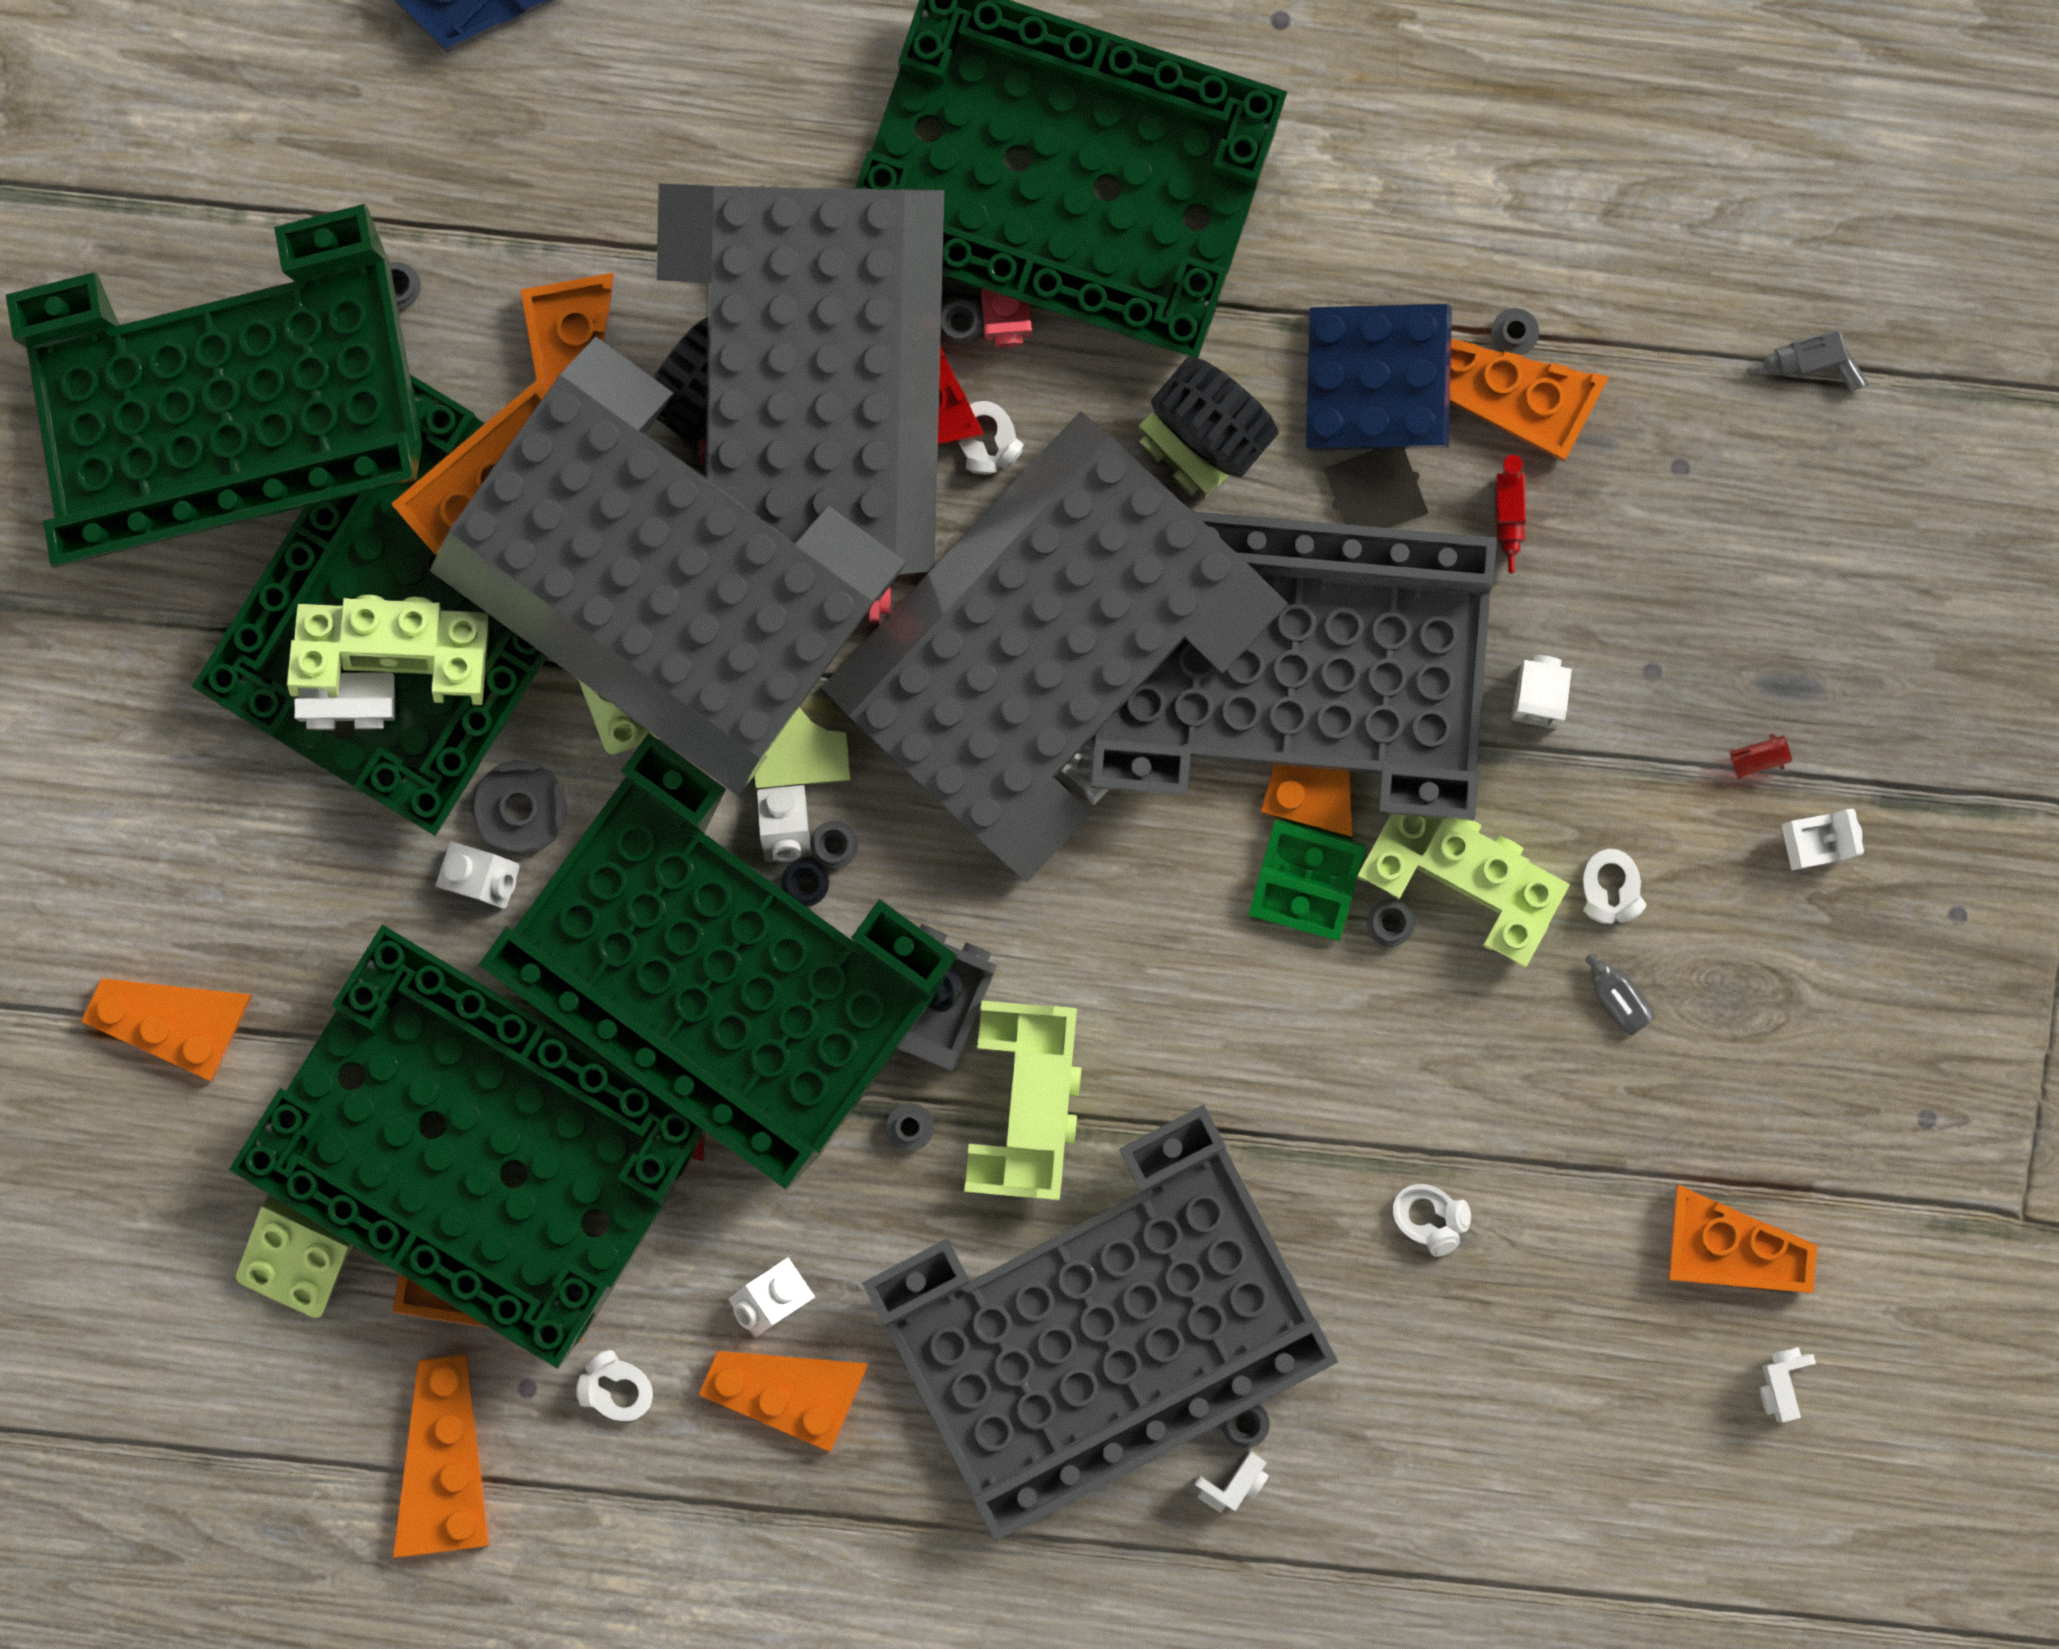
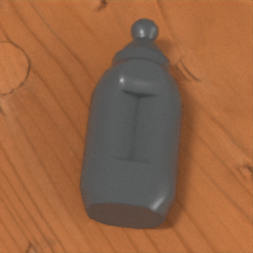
[1586,954,1655,1035]

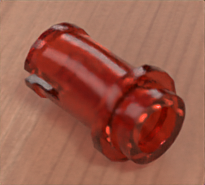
[1729,733,1792,780]

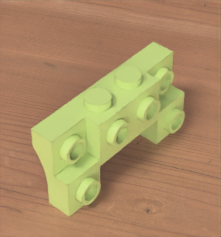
[287,595,491,705]
[1356,814,1570,969]
[964,1001,1081,1200]

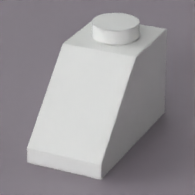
[1510,655,1571,730]

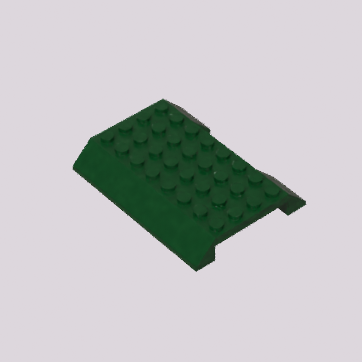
[5,204,422,568]
[478,733,957,1190]

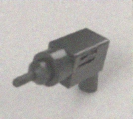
[1747,329,1869,391]

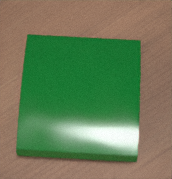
[1248,818,1367,941]

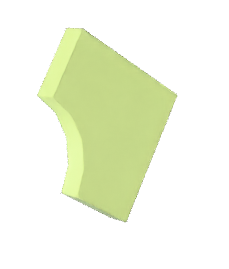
[754,707,851,790]

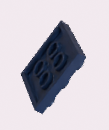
[1306,304,1452,451]

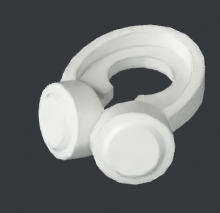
[959,401,1024,475]
[1583,849,1647,924]
[1393,1184,1471,1257]
[576,1350,653,1421]

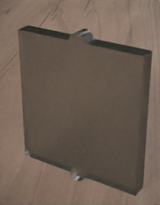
[1323,449,1428,528]

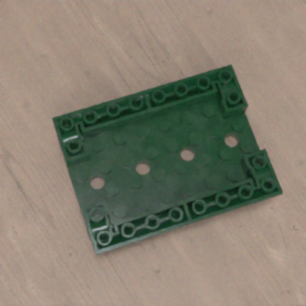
[855,0,1288,358]
[192,374,547,837]
[229,924,705,1369]

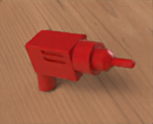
[1494,454,1526,574]

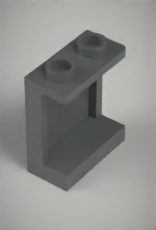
[898,924,997,1071]

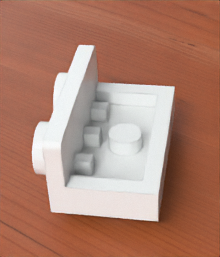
[295,673,395,730]

